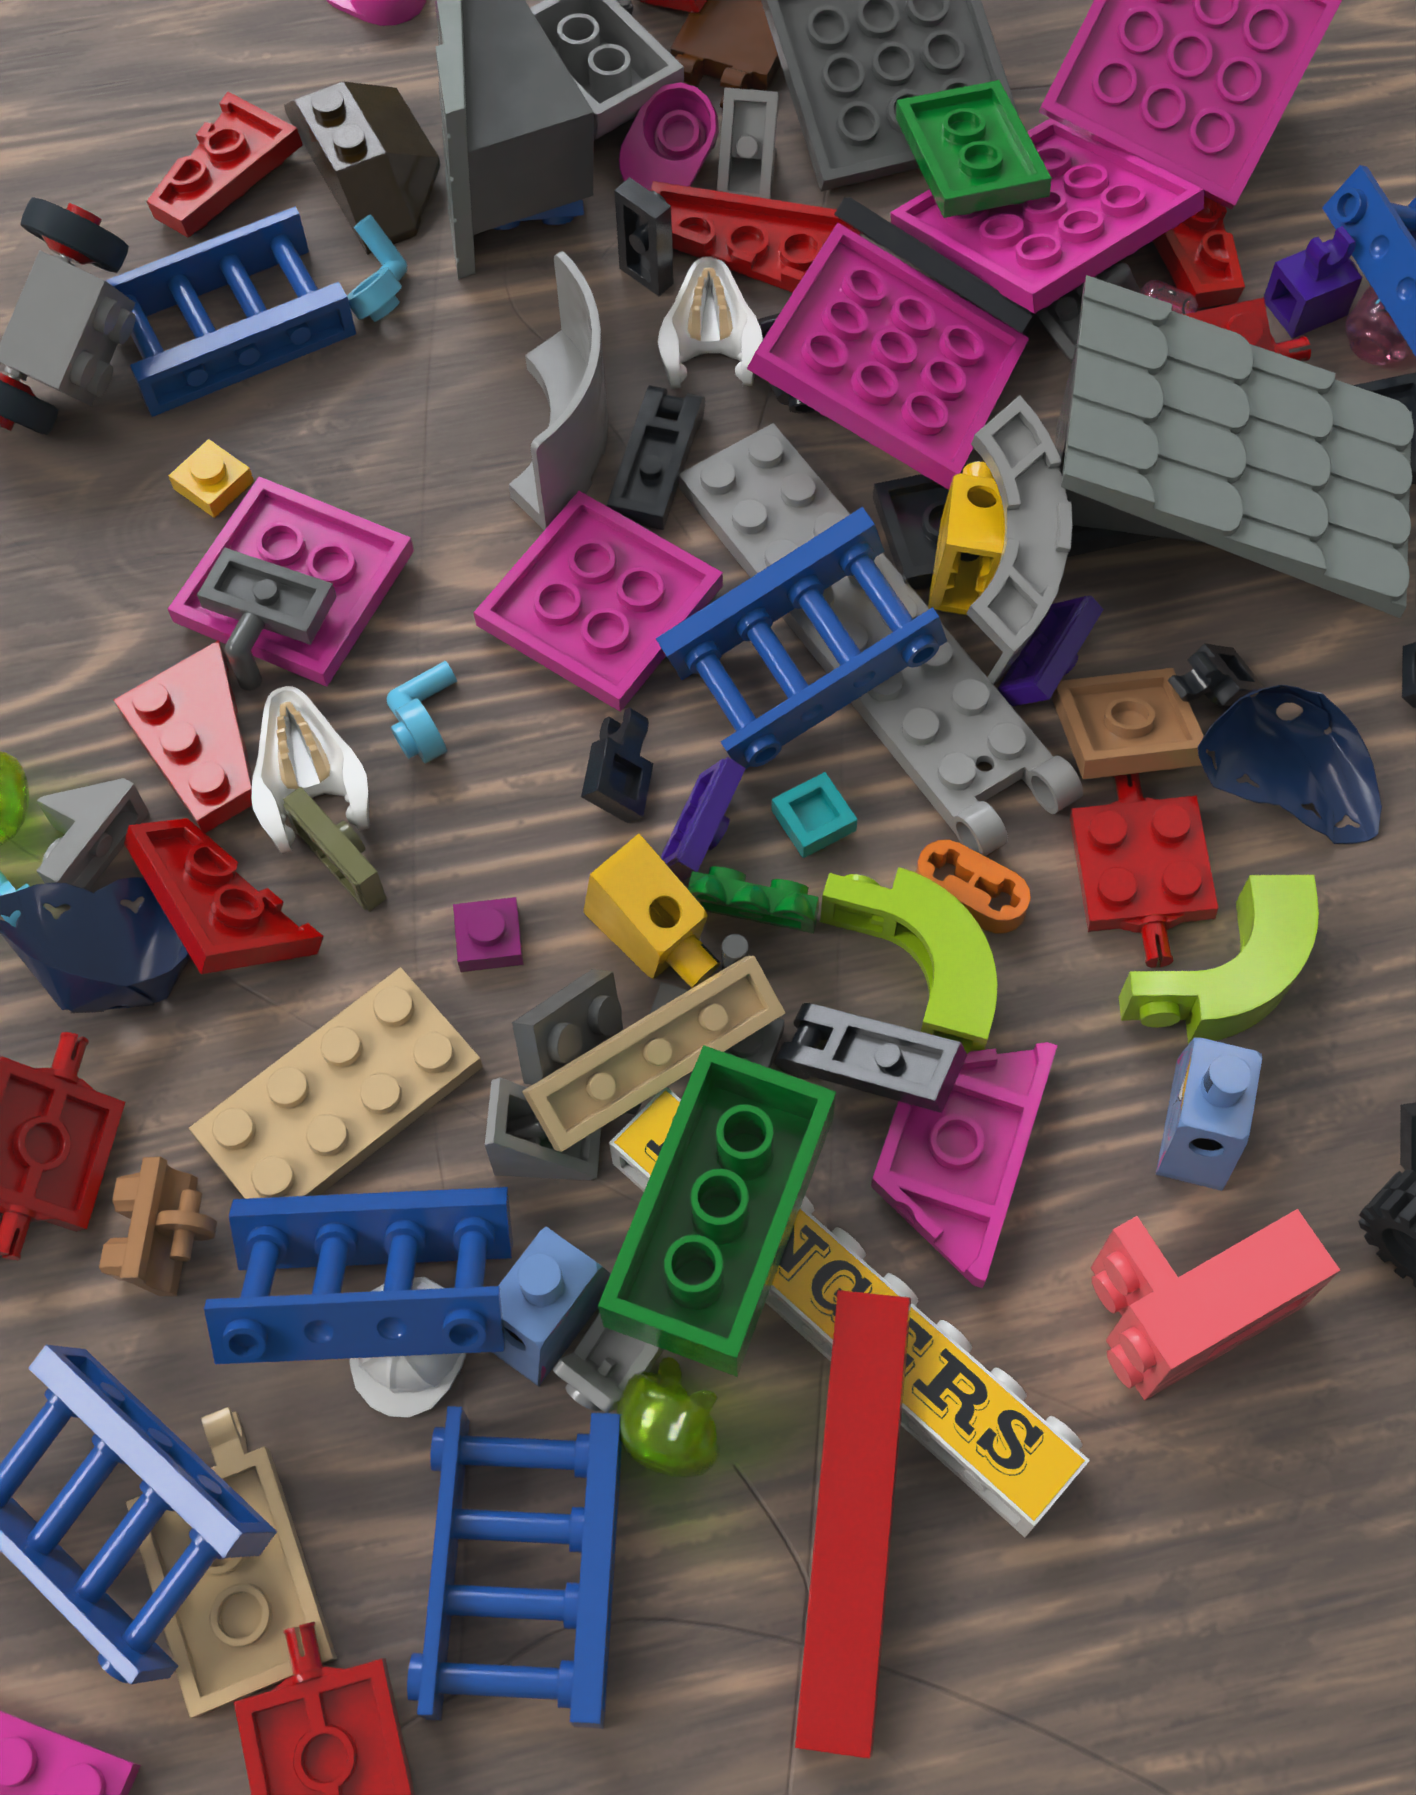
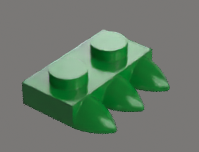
[688,866,819,934]

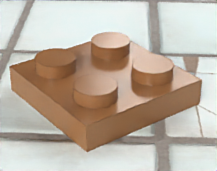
[1052,668,1208,780]

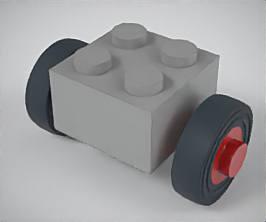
[0,197,135,435]

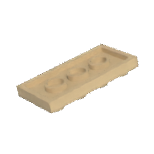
[189,967,483,1199]

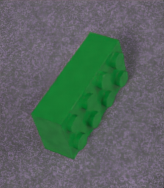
[598,1045,836,1377]

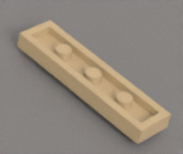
[522,955,785,1152]

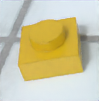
[168,439,254,518]

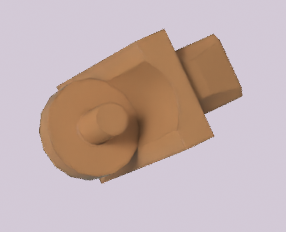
[99,1157,217,1296]

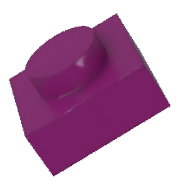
[453,897,524,972]

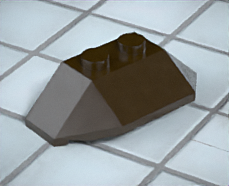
[284,81,441,255]

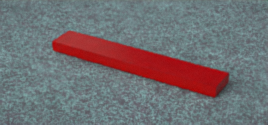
[795,1290,911,1759]

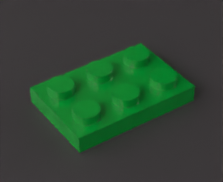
[896,80,1052,218]

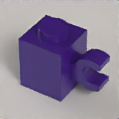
[1264,226,1363,339]

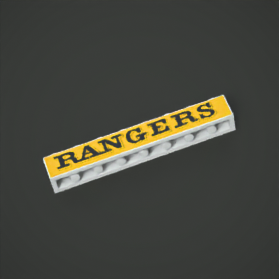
[609,1087,1090,1537]

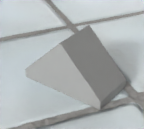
[485,1077,601,1180]

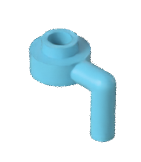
[347,214,407,322]
[387,661,457,764]

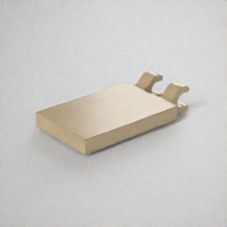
[126,1407,337,1718]

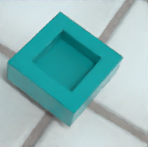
[771,772,858,858]

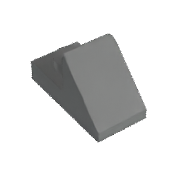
[717,87,780,199]
[37,778,149,906]

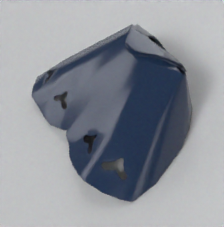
[1198,685,1382,844]
[0,877,190,1013]

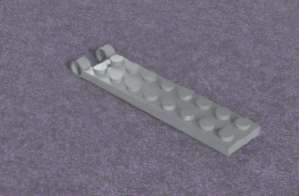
[679,423,1083,856]

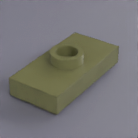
[283,786,387,912]

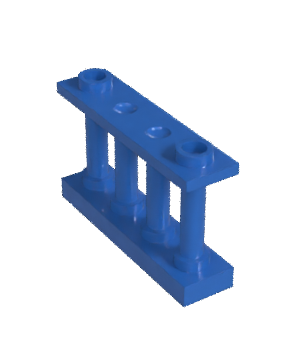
[1322,165,1416,356]
[105,206,356,417]
[656,506,947,769]
[204,1187,513,1364]
[0,1345,277,1684]
[407,1406,623,1729]

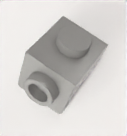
[553,1313,664,1413]

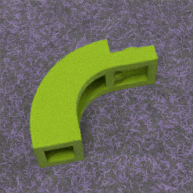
[820,867,998,1054]
[1119,875,1319,1044]

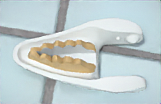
[658,257,763,389]
[252,686,369,854]

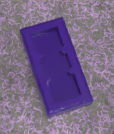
[998,595,1104,706]
[660,757,746,882]

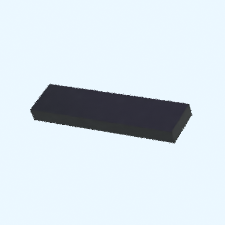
[834,197,1036,337]

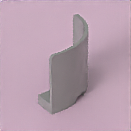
[509,251,608,530]
[966,395,1073,686]

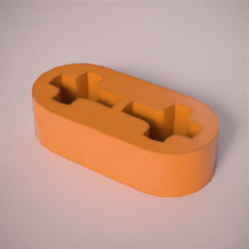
[916,840,1031,934]

